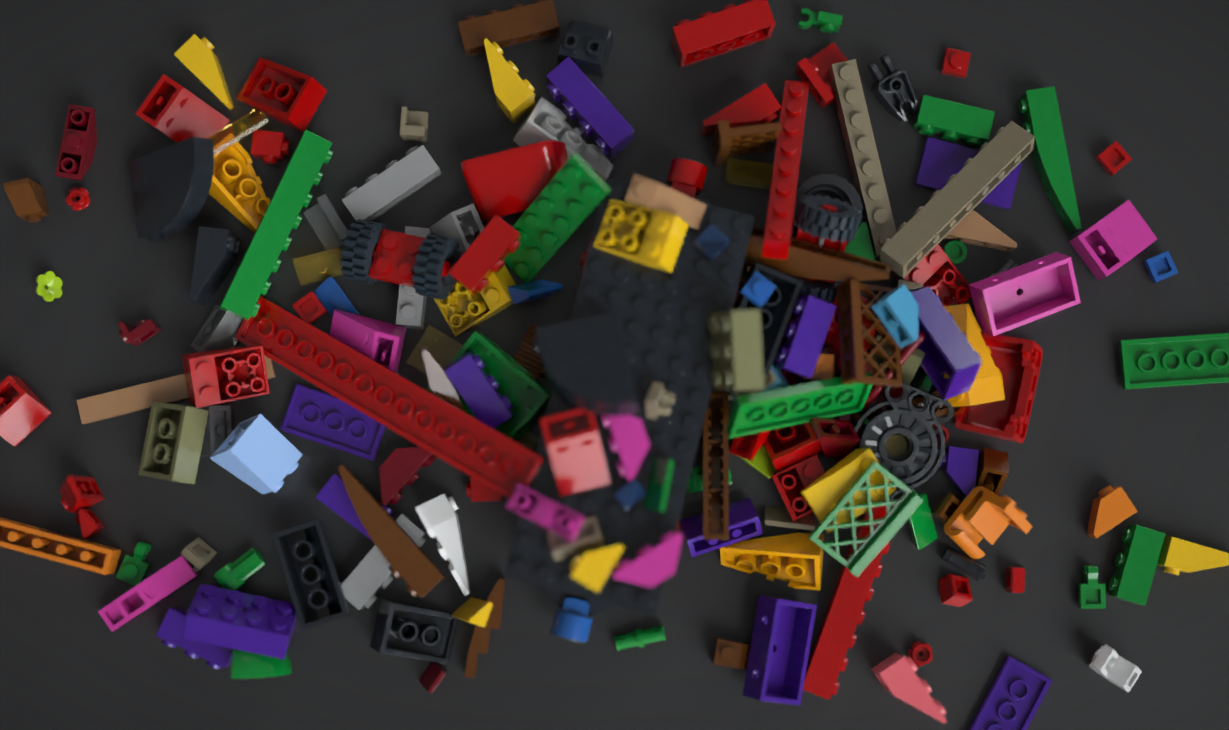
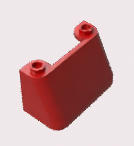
[460,140,568,225]
[953,332,1043,443]

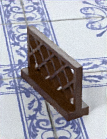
[712,120,781,167]
[837,279,902,387]

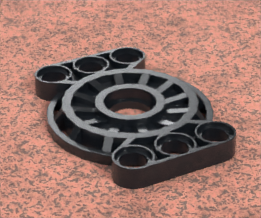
[850,381,954,508]

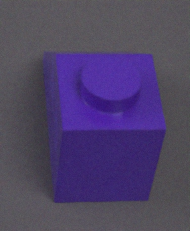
[940,446,979,499]

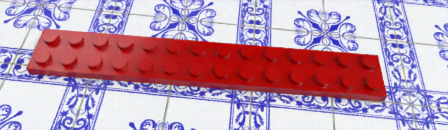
[234,296,545,499]

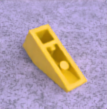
[174,34,234,110]
[1157,536,1229,576]

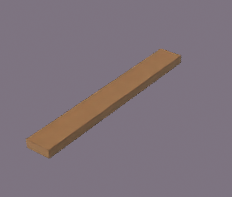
[77,356,276,424]

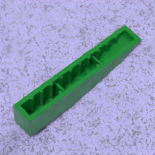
[1018,86,1082,234]

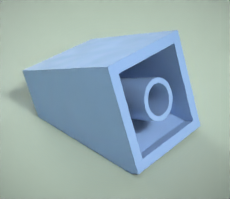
[210,414,303,494]

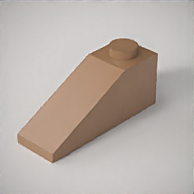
[625,175,706,230]
[944,210,1017,252]

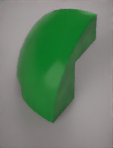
[231,649,292,679]

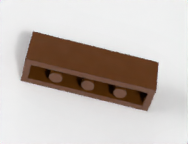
[458,0,560,56]

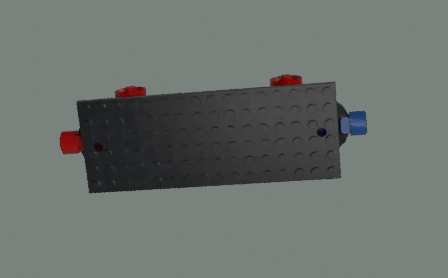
[504,158,755,643]

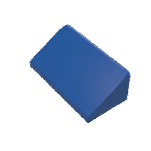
[314,276,361,318]
[508,279,563,304]

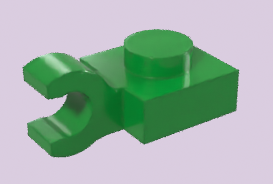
[798,8,843,33]
[116,541,152,586]
[1078,565,1106,609]

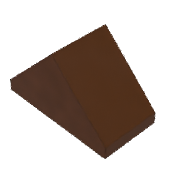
[931,493,961,524]

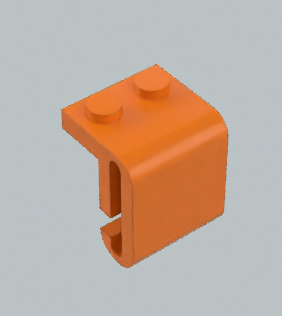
[944,486,1033,559]

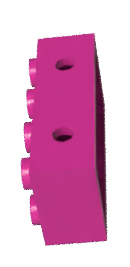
[969,252,1081,336]

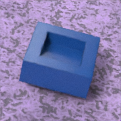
[1143,251,1178,284]
[740,271,777,308]

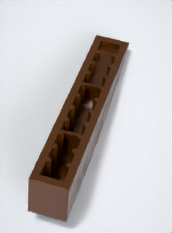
[743,226,892,281]
[703,391,729,540]
[338,465,446,598]

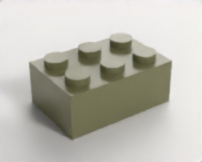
[708,309,764,391]
[138,401,209,484]

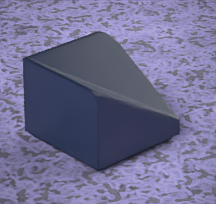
[693,223,730,261]
[615,479,646,511]

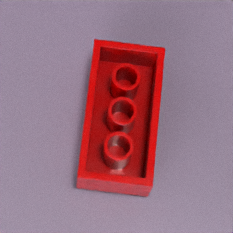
[671,0,776,68]

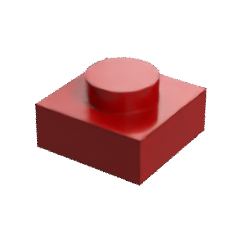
[941,48,971,78]
[1096,141,1132,176]
[292,291,328,324]

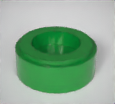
[942,240,967,265]

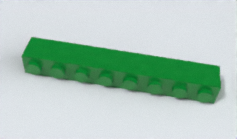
[219,130,333,321]

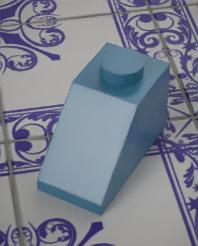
[871,284,919,348]

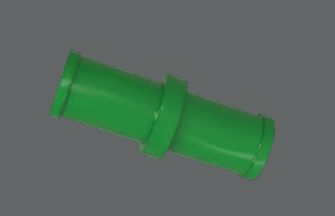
[614,624,666,651]

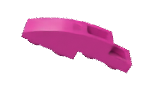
[98,555,197,632]

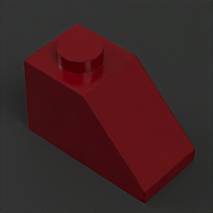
[810,417,860,459]

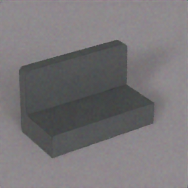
[304,194,348,253]
[190,304,243,352]
[199,405,232,457]

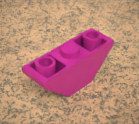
[601,415,650,481]
[506,484,585,541]
[613,531,683,587]

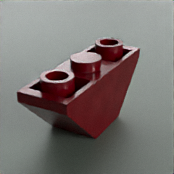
[55,104,98,181]
[380,447,437,506]

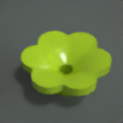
[35,271,63,302]

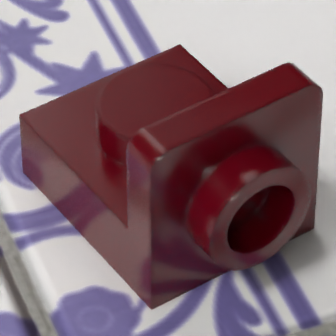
[118,319,162,346]

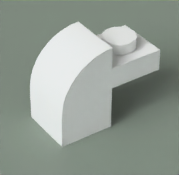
[1089,644,1142,693]

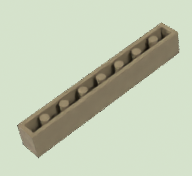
[827,59,897,258]
[880,121,1035,278]

